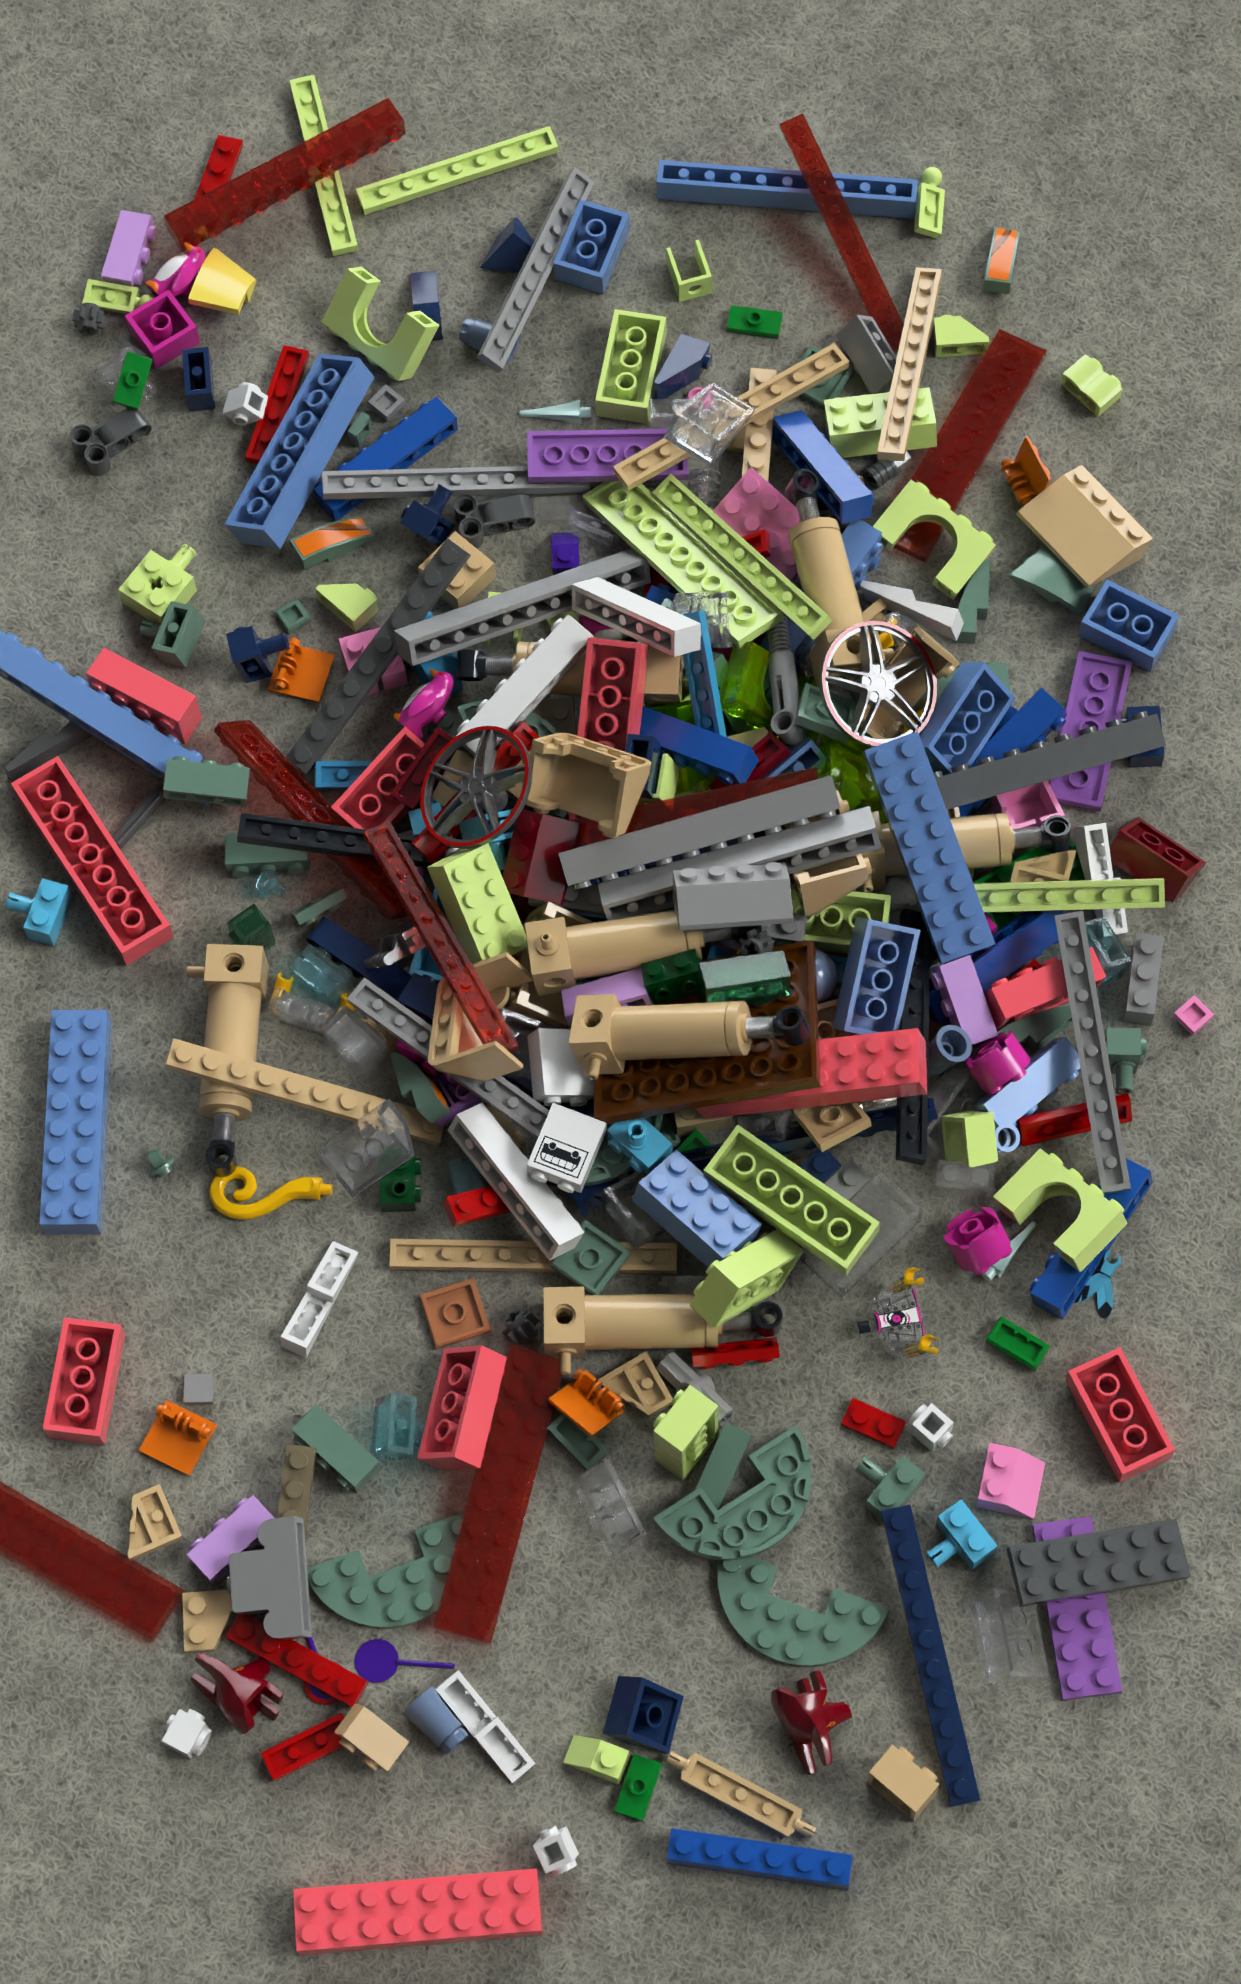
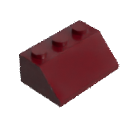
[502,809,582,905]
[1109,817,1206,903]

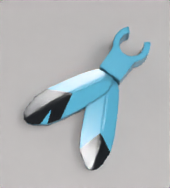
[1074,1250,1121,1319]

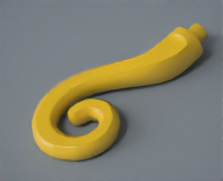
[209,1166,333,1220]

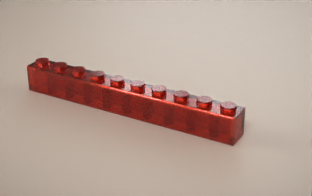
[164,98,406,252]

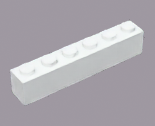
[572,577,701,657]
[456,614,594,756]
[447,1103,585,1261]

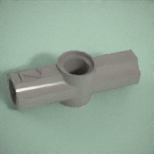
[656,1352,735,1429]

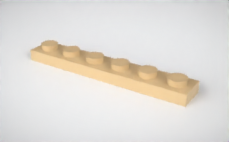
[741,368,777,481]

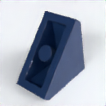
[480,217,534,272]

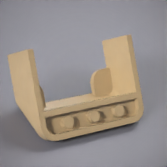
[853,626,960,739]
[428,952,533,1081]

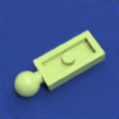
[914,167,945,239]
[82,279,156,314]

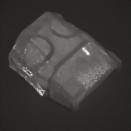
[669,591,733,648]

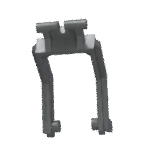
[363,847,461,970]

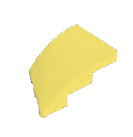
[188,248,256,315]

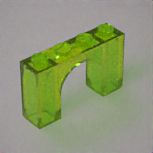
[720,641,831,744]

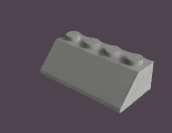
[673,862,793,931]

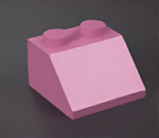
[976,1443,1045,1520]

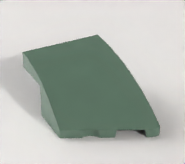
[1008,544,1094,615]

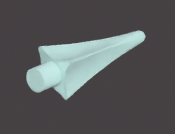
[519,400,592,424]
[982,1221,1037,1281]

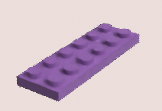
[527,429,688,483]
[1050,651,1132,812]
[1032,1516,1122,1701]

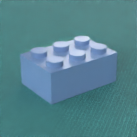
[553,199,630,294]
[1079,580,1179,672]

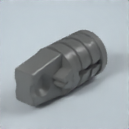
[863,450,911,490]

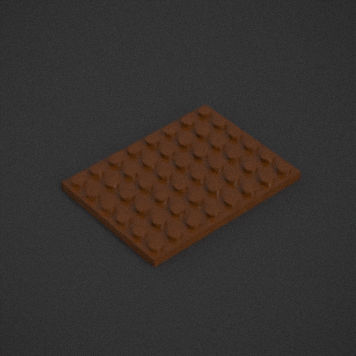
[594,940,820,1124]

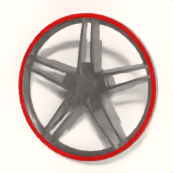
[819,621,937,747]
[420,726,532,849]

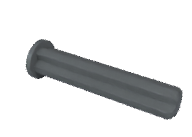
[112,777,166,849]

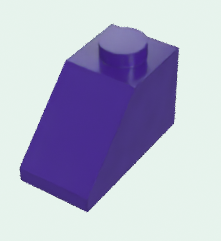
[552,532,580,575]

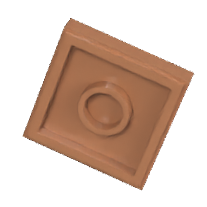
[419,1278,491,1350]

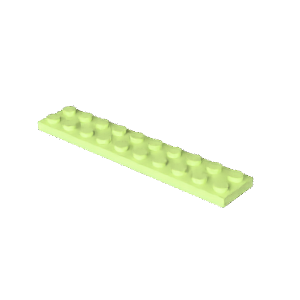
[582,481,784,648]

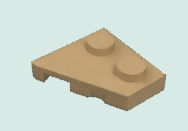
[127,1484,183,1561]

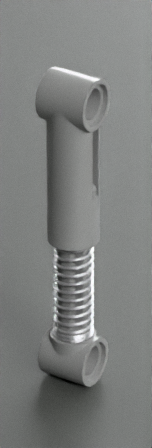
[767,610,807,745]

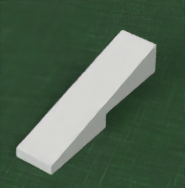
[860,580,964,641]
[1071,823,1128,937]
[281,1241,358,1358]
[435,1670,535,1783]

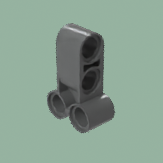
[70,408,152,476]
[454,494,535,548]

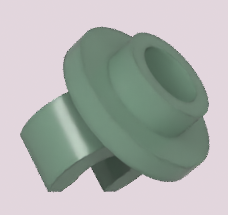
[147,1148,175,1178]

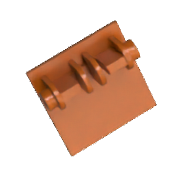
[1001,436,1051,506]
[267,638,335,703]
[548,1368,625,1437]
[138,1400,218,1476]

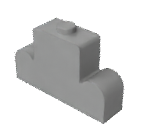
[227,1516,312,1640]

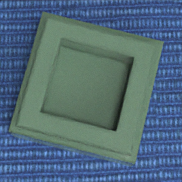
[347,412,372,447]
[274,598,312,634]

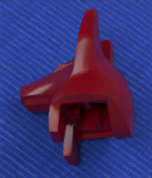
[191,1653,283,1734]
[771,1670,852,1775]

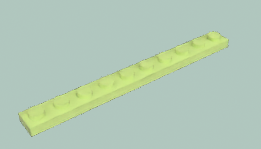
[652,474,833,640]

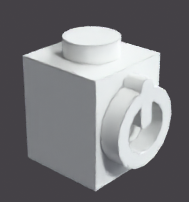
[223,382,268,426]
[908,1403,954,1452]
[162,1709,212,1759]
[533,1826,579,1876]

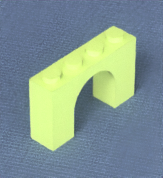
[321,267,439,381]
[873,480,996,600]
[993,1149,1128,1273]

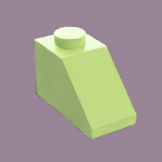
[933,315,989,358]
[315,584,378,632]
[563,1735,630,1785]

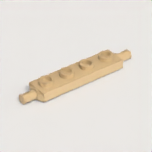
[666,1751,817,1839]

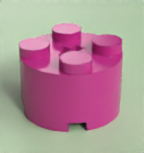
[964,1031,1031,1096]
[944,1207,1012,1275]

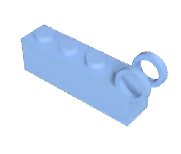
[972,1037,1081,1153]

